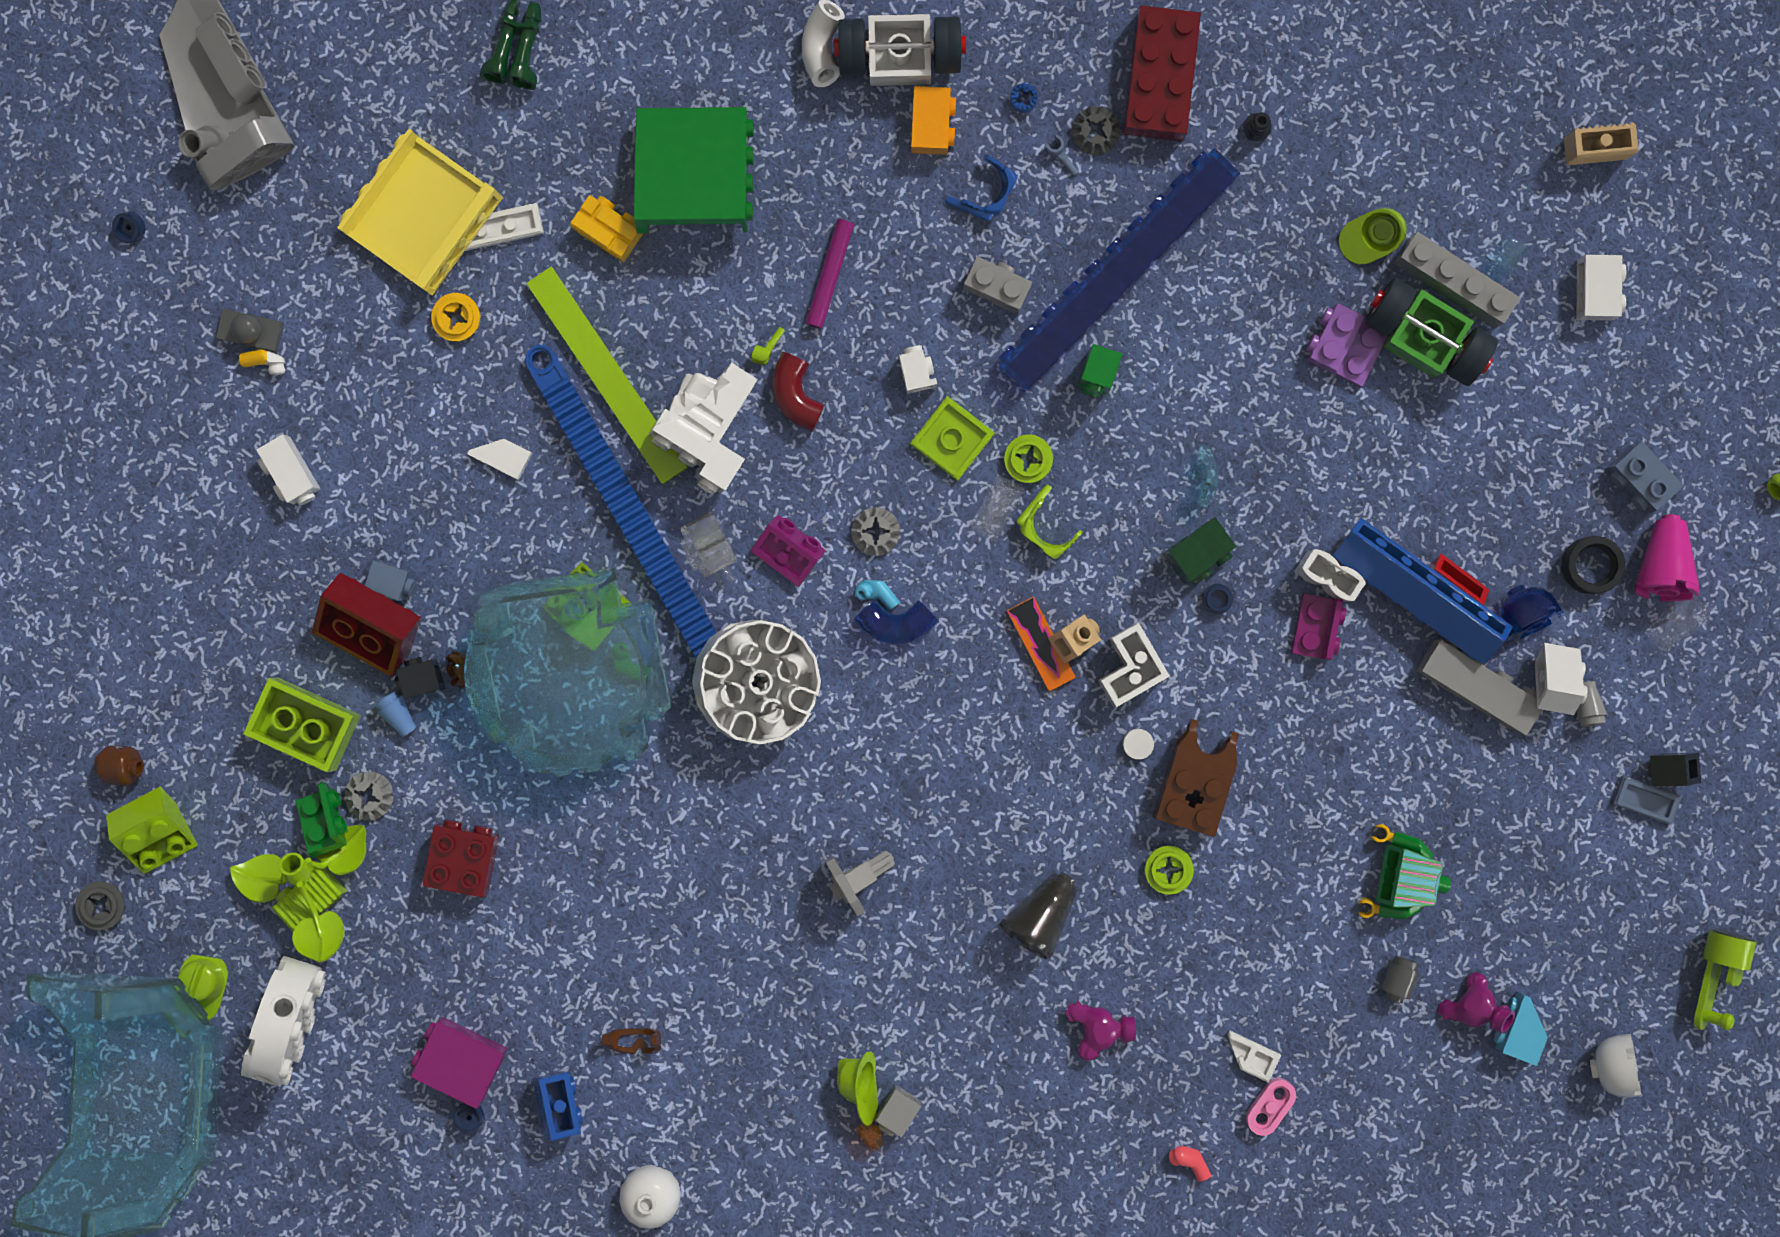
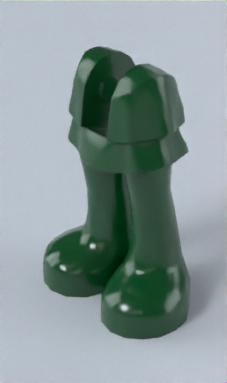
[480,0,542,90]

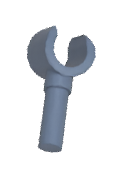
[1046,135,1079,177]

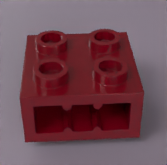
[422,819,500,898]

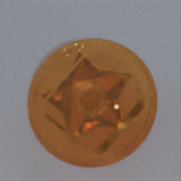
[856,1123,884,1152]

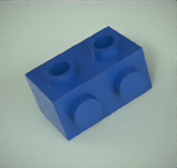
[532,1071,582,1141]

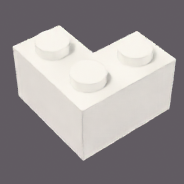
[1098,623,1170,707]

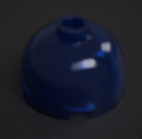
[1498,585,1564,641]

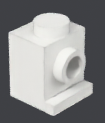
[899,345,937,394]

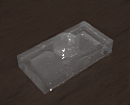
[969,474,1025,542]

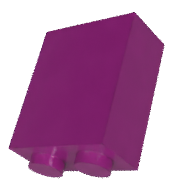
[410,1017,508,1109]

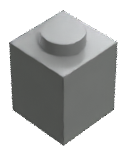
[876,1084,921,1137]

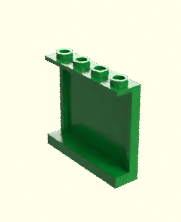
[634,107,754,234]

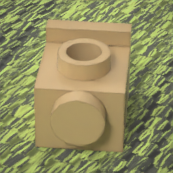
[1048,614,1101,664]

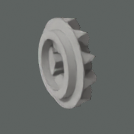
[851,507,900,556]
[343,771,394,820]

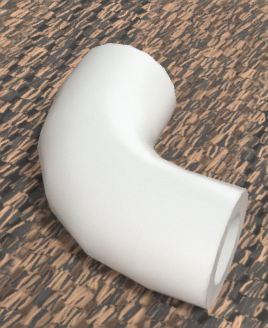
[801,0,845,87]

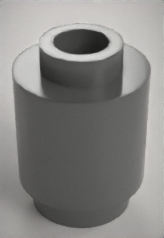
[1381,955,1420,1003]

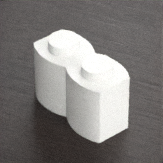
[1296,549,1366,602]

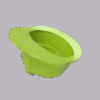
[173,954,228,1022]
[837,1051,878,1126]

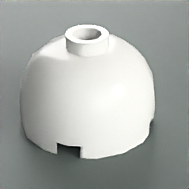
[1590,1034,1641,1097]
[619,1165,681,1229]

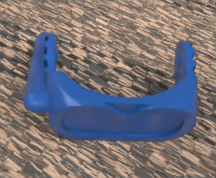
[945,155,1018,222]

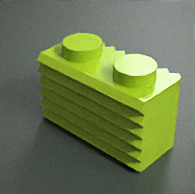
[272,867,347,931]

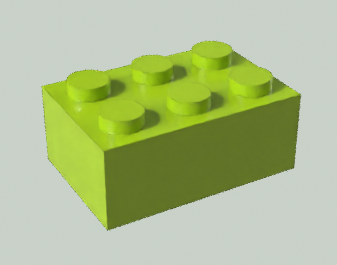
[243,677,361,772]

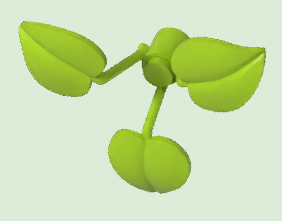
[230,825,366,963]

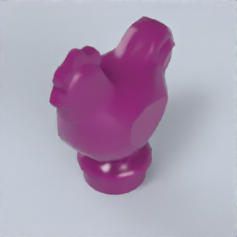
[1438,972,1515,1034]
[1065,1001,1136,1061]

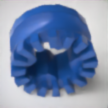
[1010,83,1038,113]

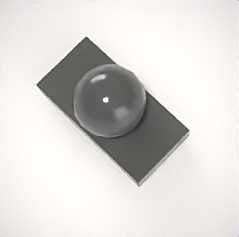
[216,308,284,353]

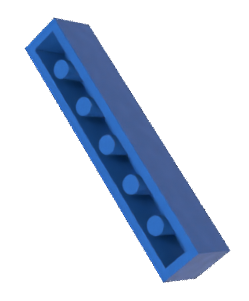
[1333,518,1513,665]

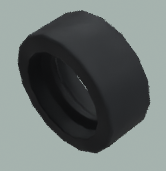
[1561,536,1626,594]

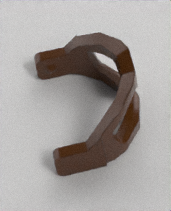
[602,1028,661,1054]

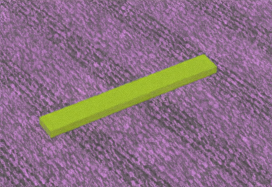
[526,266,688,485]

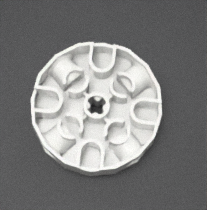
[692,620,821,744]
[241,956,326,1087]

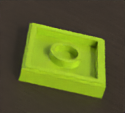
[910,396,995,481]

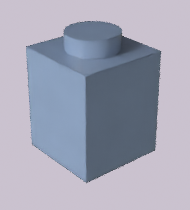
[365,560,416,602]

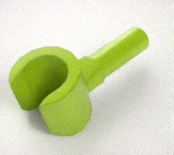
[751,327,785,365]

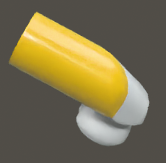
[239,349,286,376]

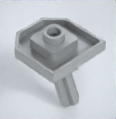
[825,851,894,916]

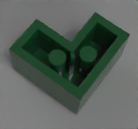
[1162,517,1237,584]

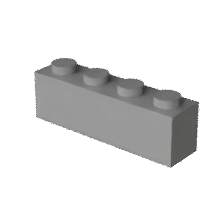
[1394,231,1521,328]
[1415,640,1542,736]

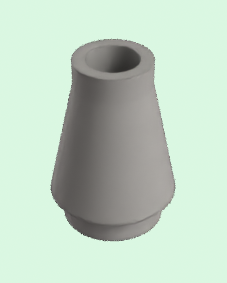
[1576,681,1607,727]

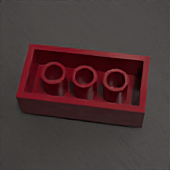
[1123,5,1201,142]

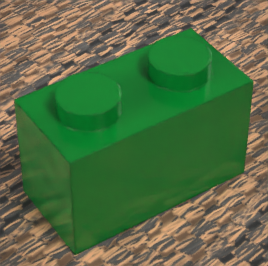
[1077,344,1123,398]

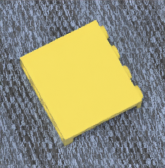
[337,129,503,296]

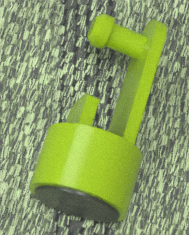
[1694,929,1757,1031]

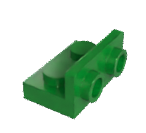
[296,782,348,858]

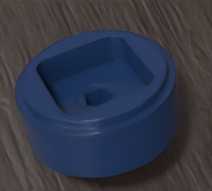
[112,211,146,244]
[453,1103,485,1134]

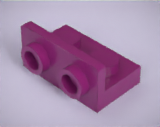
[750,515,826,587]
[1291,593,1346,660]

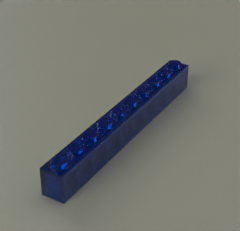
[998,148,1240,394]

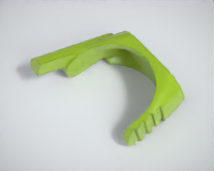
[1017,484,1083,559]

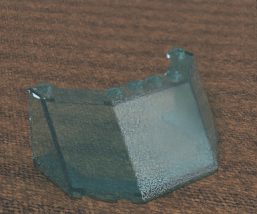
[12,971,223,1237]

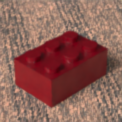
[312,572,421,677]

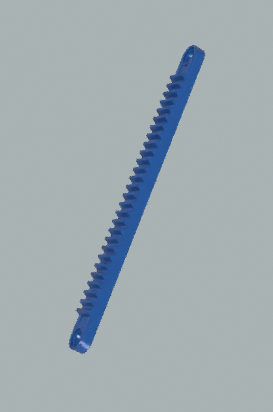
[525,344,717,659]

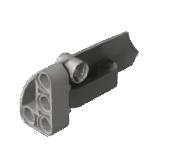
[159,0,295,191]

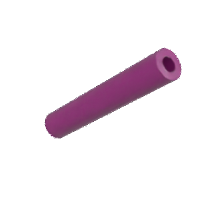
[805,219,855,329]

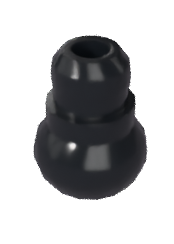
[1243,112,1272,142]

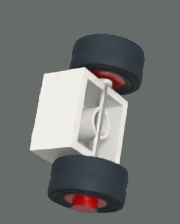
[833,14,966,86]

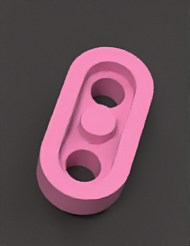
[1246,1078,1296,1136]

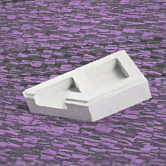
[467,439,533,480]
[1227,1030,1281,1083]

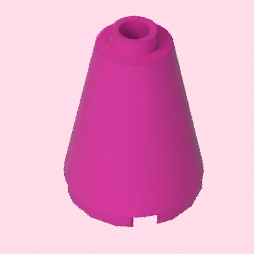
[1635,514,1700,602]

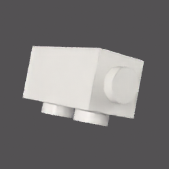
[257,434,320,506]

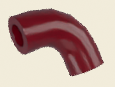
[772,352,825,432]

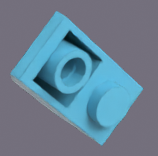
[1494,991,1548,1066]

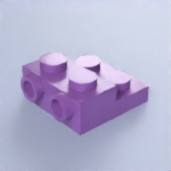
[1306,303,1388,388]

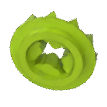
[1004,434,1053,483]
[1144,845,1194,895]

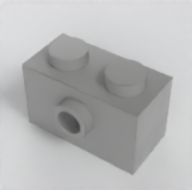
[963,256,1033,315]

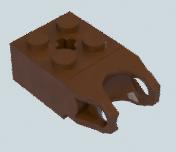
[1152,719,1239,837]

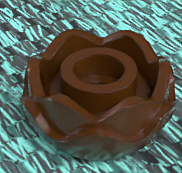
[446,651,474,689]

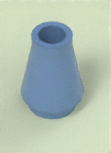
[374,690,417,737]

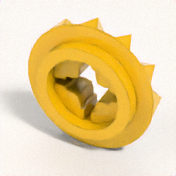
[431,293,481,342]

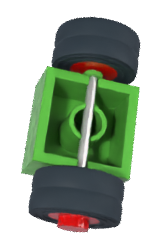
[1365,277,1498,386]

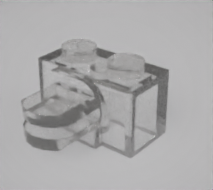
[680,511,737,590]

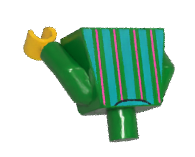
[1358,824,1451,919]

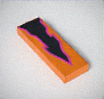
[1007,597,1076,691]

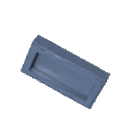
[1611,775,1682,825]

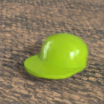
[1339,207,1407,264]

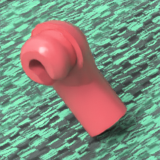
[1168,1146,1211,1182]

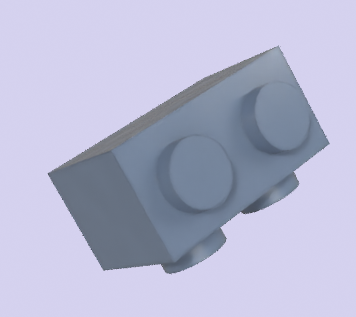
[1606,441,1684,512]

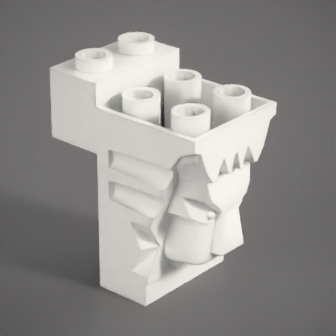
[648,363,758,494]

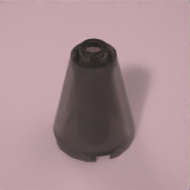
[999,872,1078,960]

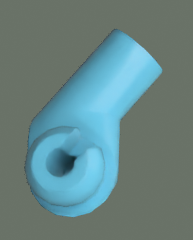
[855,580,900,611]

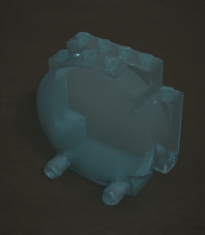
[464,568,671,777]

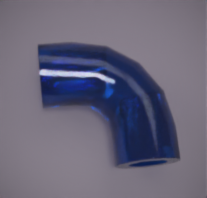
[853,599,939,645]

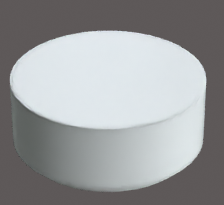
[1122,729,1154,759]

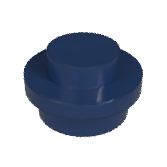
[1202,584,1233,614]

